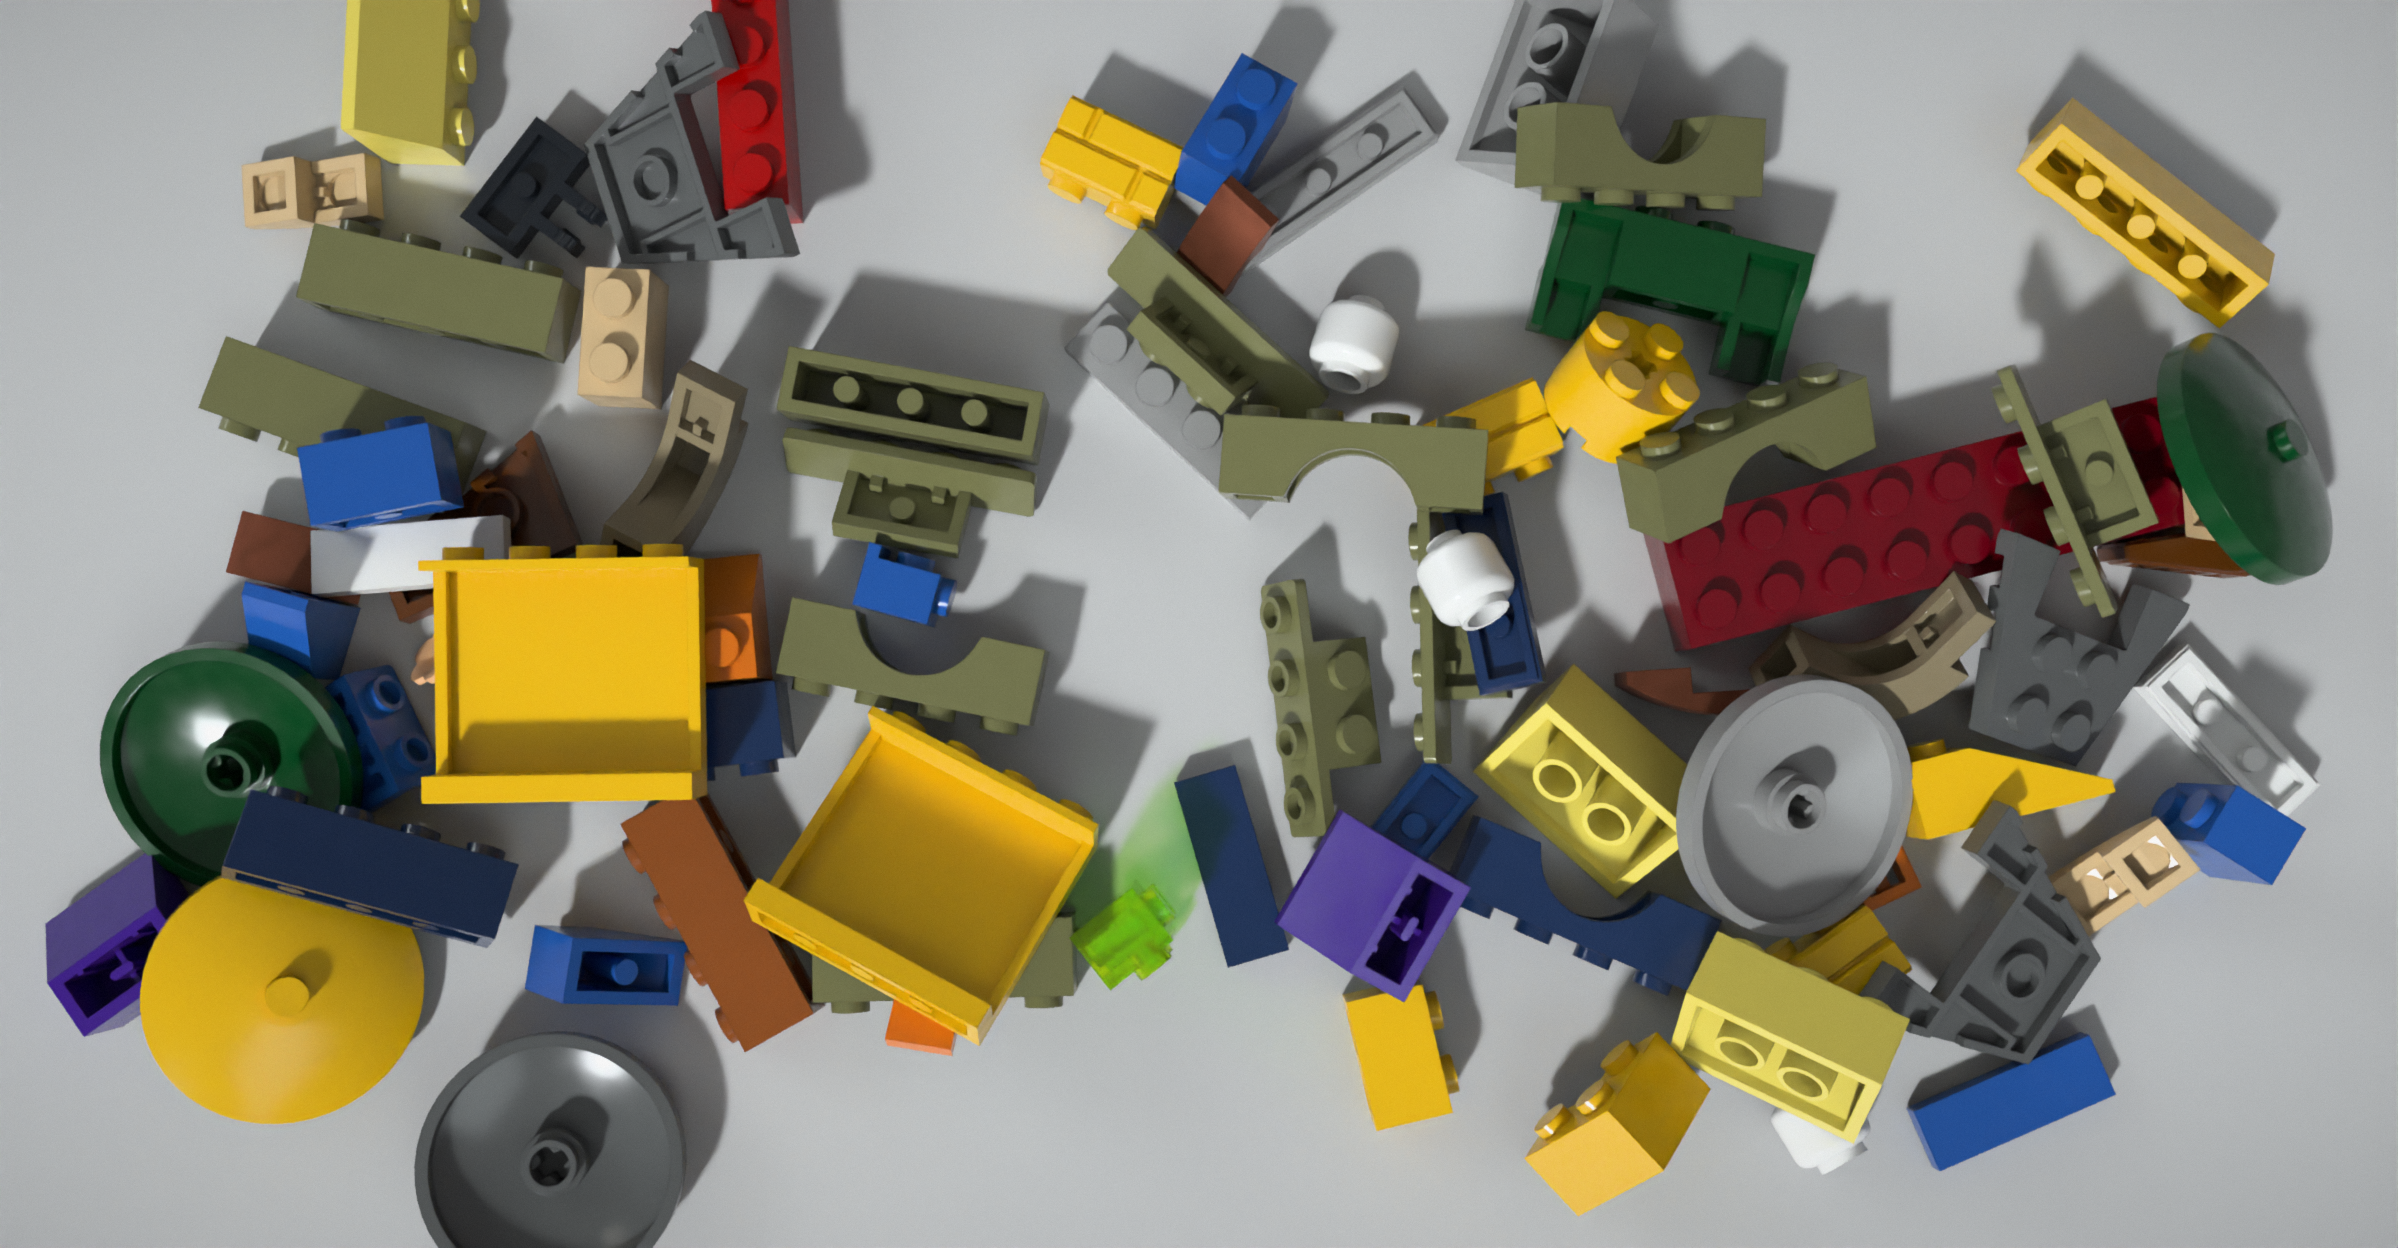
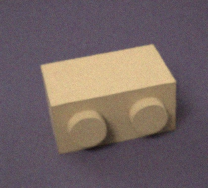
[577,267,669,409]

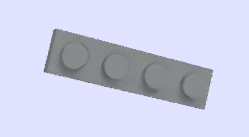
[1064,302,1267,521]

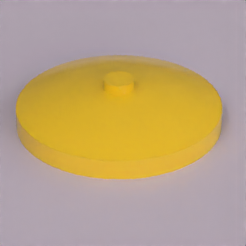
[140,875,424,1124]

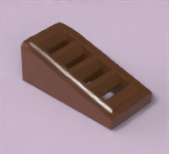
[2097,533,2252,579]

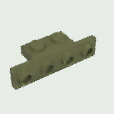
[1107,226,1329,419]
[1991,364,2160,618]
[782,427,1037,559]
[1408,510,1513,764]
[1260,579,1382,838]

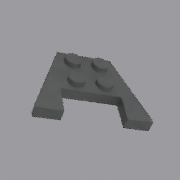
[583,11,800,264]
[1969,529,2190,767]
[1859,800,2101,1065]

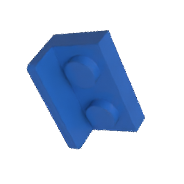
[325,665,436,813]

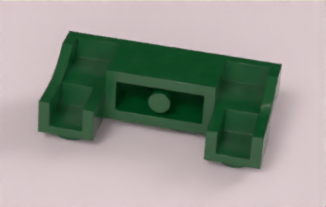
[1525,198,1815,387]

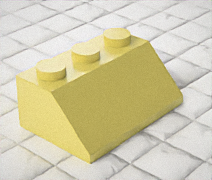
[341,0,480,166]
[1473,664,1688,899]
[1670,931,1910,1143]

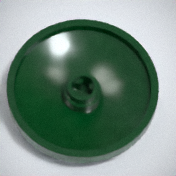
[2157,333,2333,585]
[100,641,364,887]

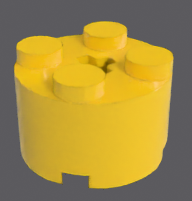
[1544,311,1700,464]

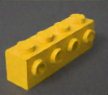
[2016,97,2275,329]

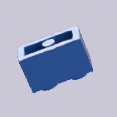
[1173,53,1298,206]
[297,416,464,532]
[2151,783,2306,885]

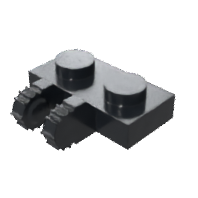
[460,116,608,259]

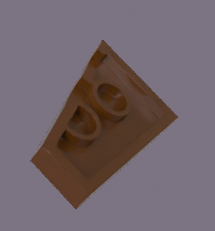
[389,430,583,624]

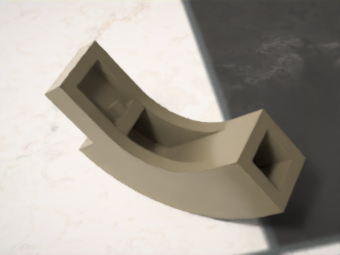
[600,360,749,557]
[1748,571,1997,721]

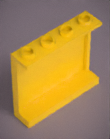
[418,544,707,804]
[743,706,1099,1046]

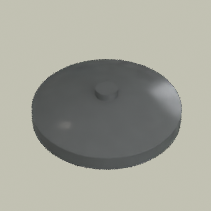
[414,1031,687,1248]

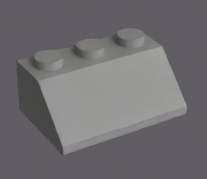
[1455,0,1659,201]

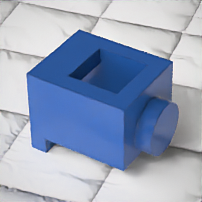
[852,542,957,628]

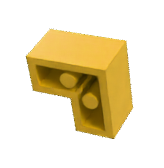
[1524,1032,1711,1216]

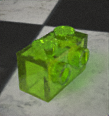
[1069,879,1177,991]

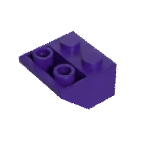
[1274,809,1471,1002]
[45,853,190,1037]

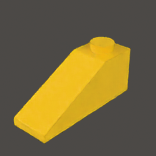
[1906,738,2116,840]

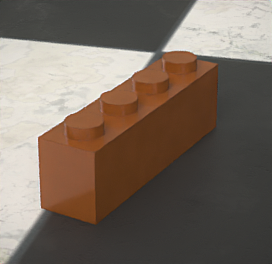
[620,792,825,1052]

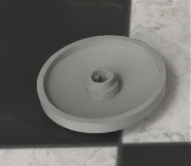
[1676,674,1913,937]

